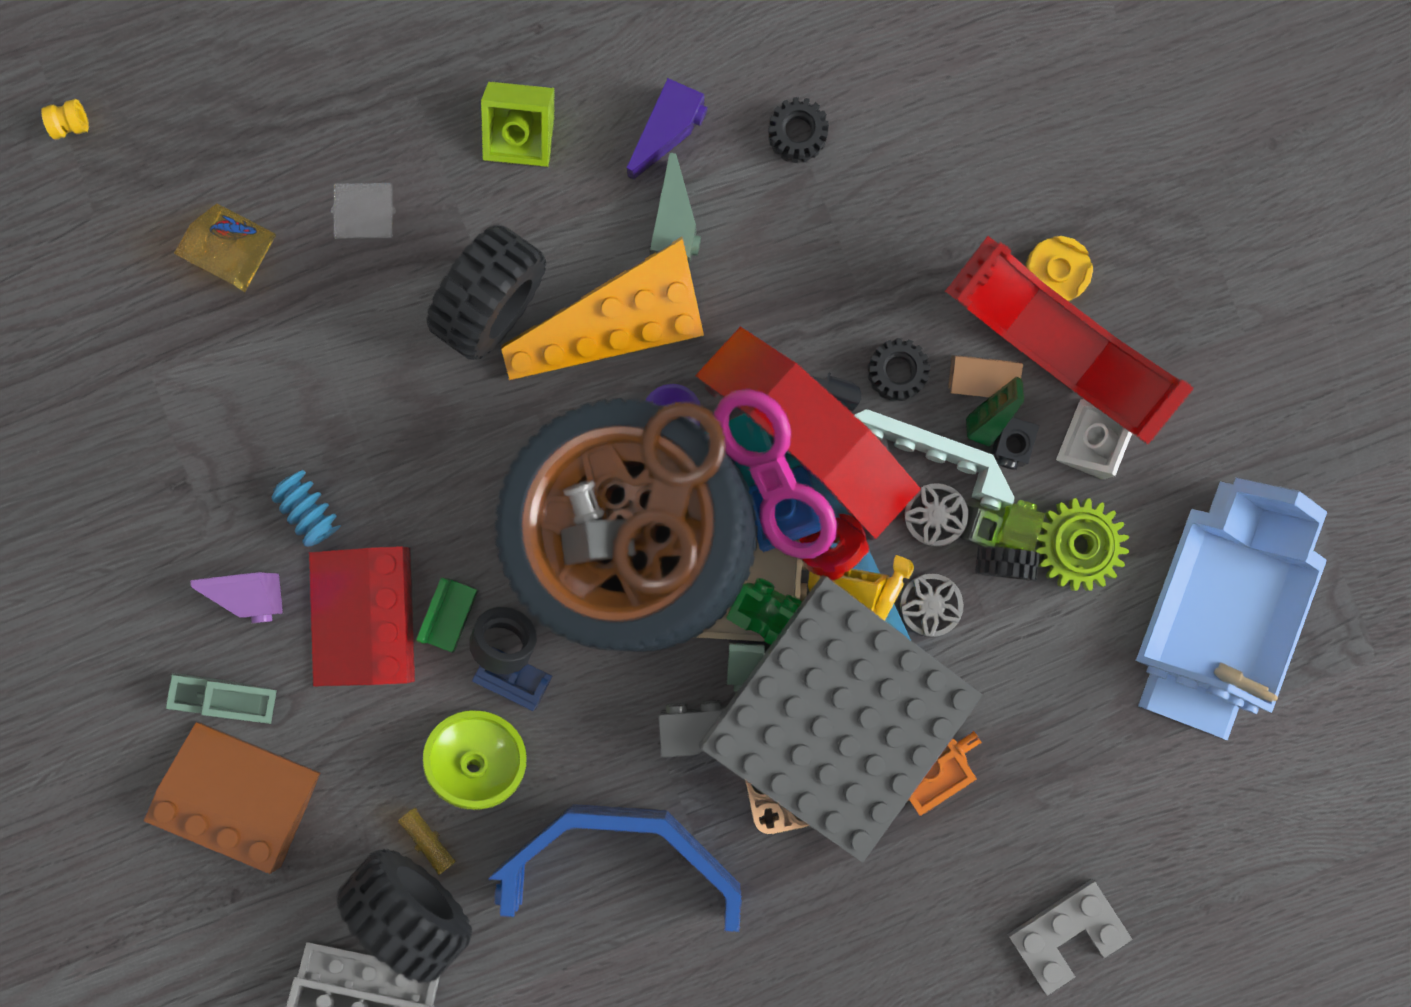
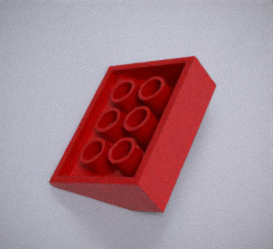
[309,546,415,686]

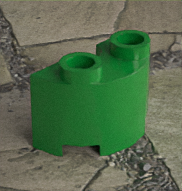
[726,578,802,645]

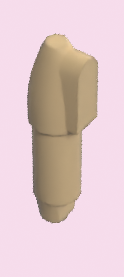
[1214,662,1278,702]

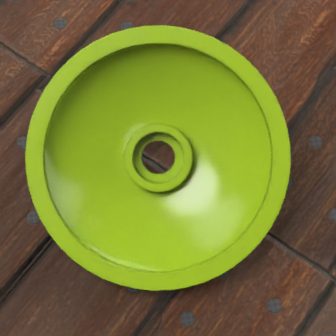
[423,711,527,810]

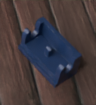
[472,647,553,711]

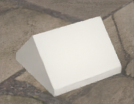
[1056,399,1132,480]

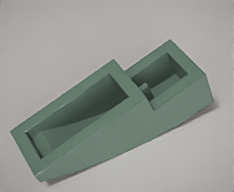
[166,673,277,724]

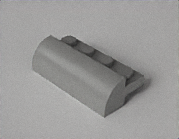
[286,942,440,1007]

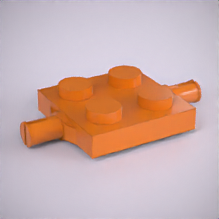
[908,731,982,816]

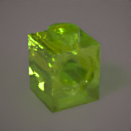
[996,500,1045,552]

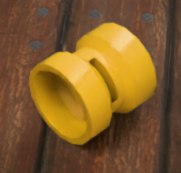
[41,99,89,140]

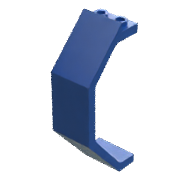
[489,804,741,932]

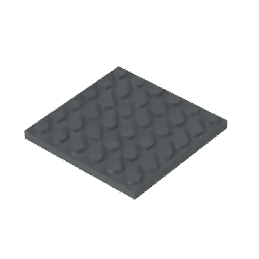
[698,575,983,863]

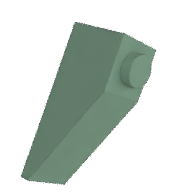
[650,153,701,265]

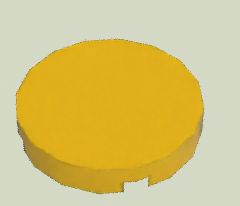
[1025,236,1093,301]

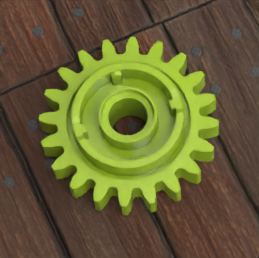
[1033,498,1129,591]

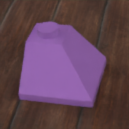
[191,572,283,623]

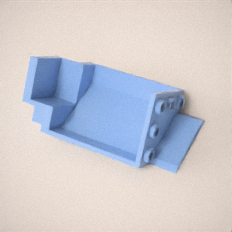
[1136,478,1327,740]

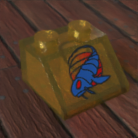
[174,204,276,292]

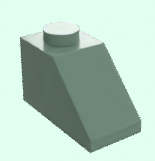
[727,643,764,691]

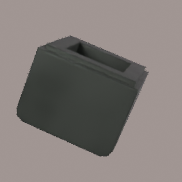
[956,506,1004,547]

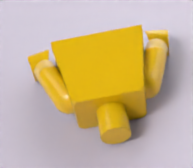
[808,555,914,620]

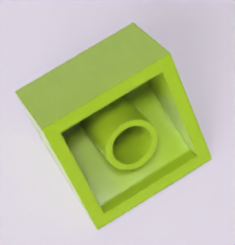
[481,82,554,167]

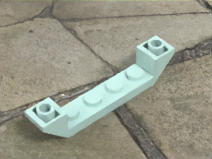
[855,409,1015,510]

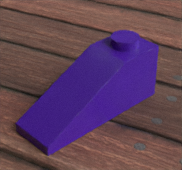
[626,78,708,179]

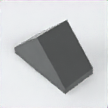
[561,519,636,565]

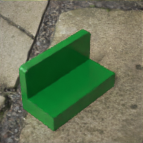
[416,577,479,653]

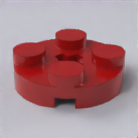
[799,514,869,580]

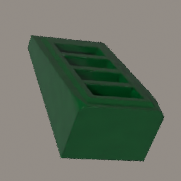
[966,377,1024,447]

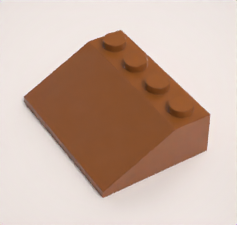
[144,722,321,874]

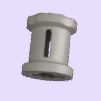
[563,480,604,524]

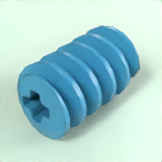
[272,470,341,547]

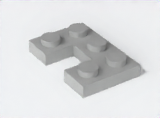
[1007,879,1133,996]

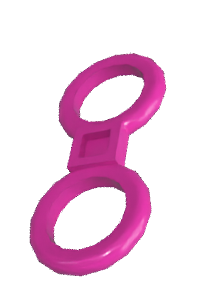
[714,389,837,559]

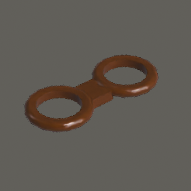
[613,402,725,595]

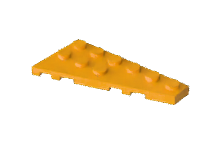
[501,237,704,380]

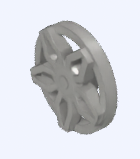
[905,483,968,547]
[900,574,964,637]

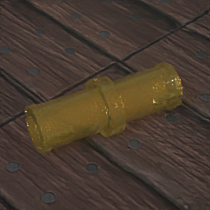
[398,808,456,875]

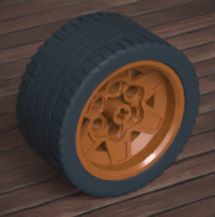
[495,398,758,652]

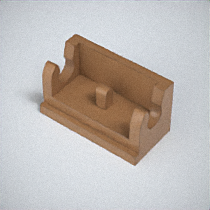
[948,355,1023,397]

